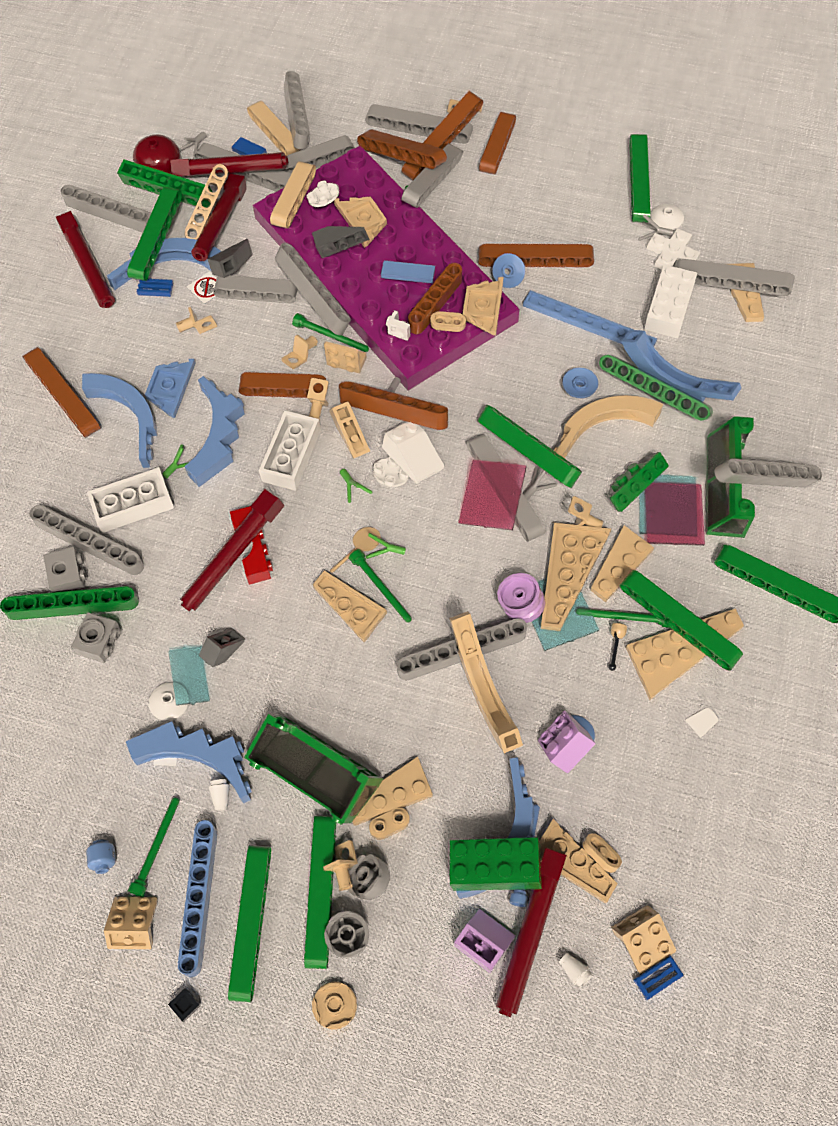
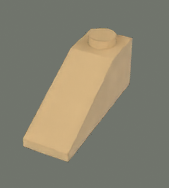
[329,401,370,459]

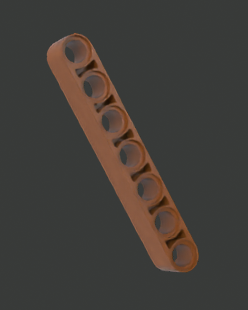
[401,91,483,180]
[357,129,447,169]
[478,244,594,267]
[22,347,101,438]
[339,381,448,430]

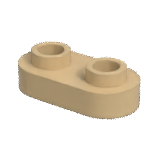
[430,311,466,332]
[369,808,410,840]
[583,833,622,873]

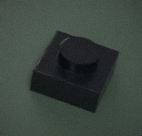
[168,988,201,1022]

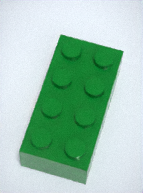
[450,837,542,891]

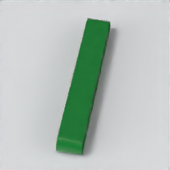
[629,134,651,223]
[127,187,182,281]
[599,355,713,421]
[477,405,582,488]
[714,545,838,623]
[619,570,743,671]
[0,586,139,620]
[304,815,337,969]
[228,845,271,1003]

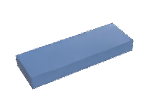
[381,261,435,283]

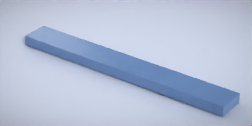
[523,290,657,347]

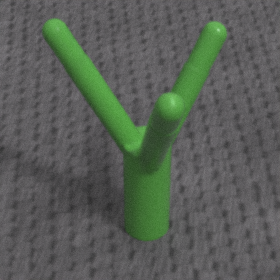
[162,444,189,480]
[339,469,372,503]
[366,533,406,559]

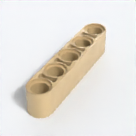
[247,100,301,155]
[270,161,316,229]
[185,164,228,240]

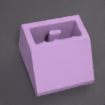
[538,710,596,774]
[454,909,516,974]

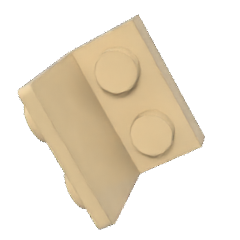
[324,342,367,373]
[104,897,158,949]
[611,905,676,974]

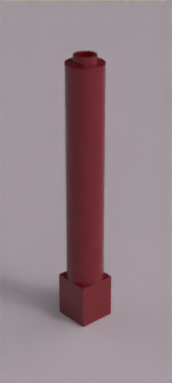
[170,152,289,177]
[191,174,247,261]
[56,211,115,308]
[180,489,285,612]
[495,848,567,1018]

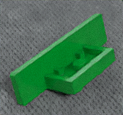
[610,452,669,512]

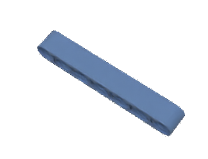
[178,820,217,977]

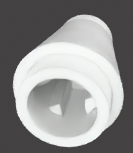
[209,779,229,811]
[559,953,593,988]

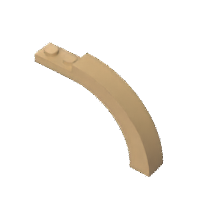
[554,395,663,458]
[449,611,523,753]

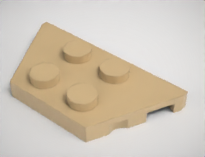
[334,197,387,248]
[463,277,504,336]

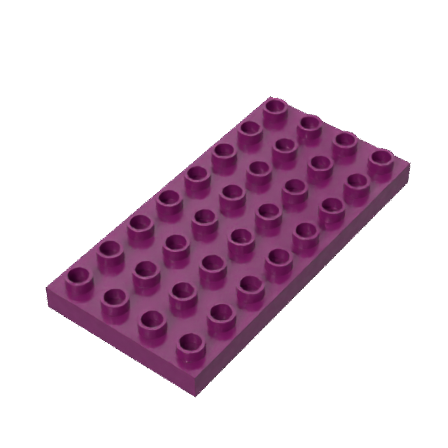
[253,146,520,391]

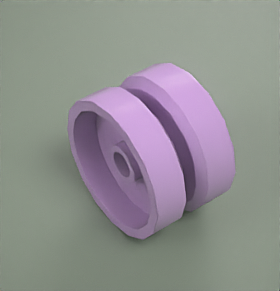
[497,573,546,623]

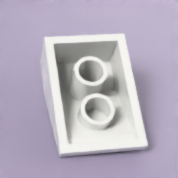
[382,422,445,484]

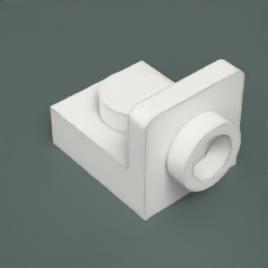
[386,311,410,341]

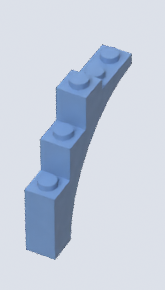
[184,376,245,487]
[126,721,252,804]

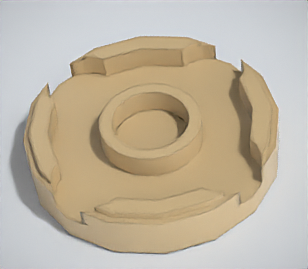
[312,982,357,1030]

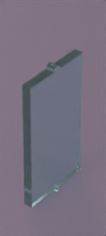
[168,646,210,706]

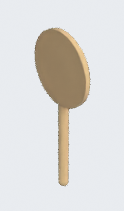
[330,527,381,573]

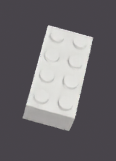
[644,264,697,338]
[259,411,321,491]
[87,467,174,533]

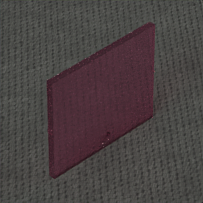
[459,460,527,531]
[645,483,705,546]

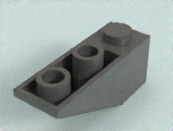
[312,226,370,258]
[208,238,253,278]

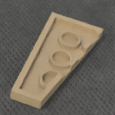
[729,263,764,322]
[591,525,654,602]
[313,571,387,643]
[347,757,433,826]
[539,819,618,904]

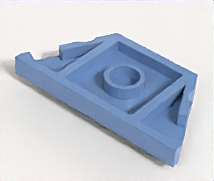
[145,359,195,418]

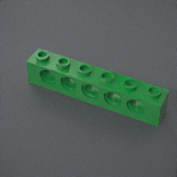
[117,159,213,208]

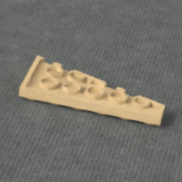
[541,523,611,631]
[626,609,744,700]

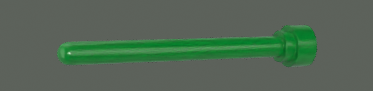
[292,313,369,352]
[349,549,412,623]
[576,608,670,628]
[127,797,180,897]

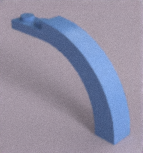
[107,238,221,290]
[621,330,741,402]
[82,373,157,468]
[457,757,534,899]

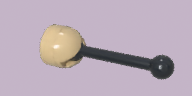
[608,623,627,671]

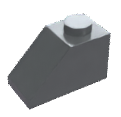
[199,628,245,667]

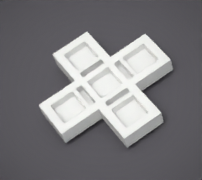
[647,228,701,270]

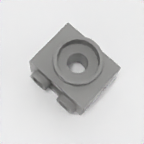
[43,547,87,593]
[71,613,121,663]

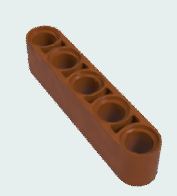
[479,112,516,175]
[408,263,462,334]
[238,372,326,398]

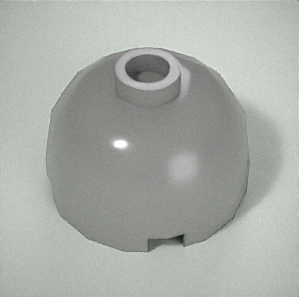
[348,854,390,900]
[324,911,370,959]

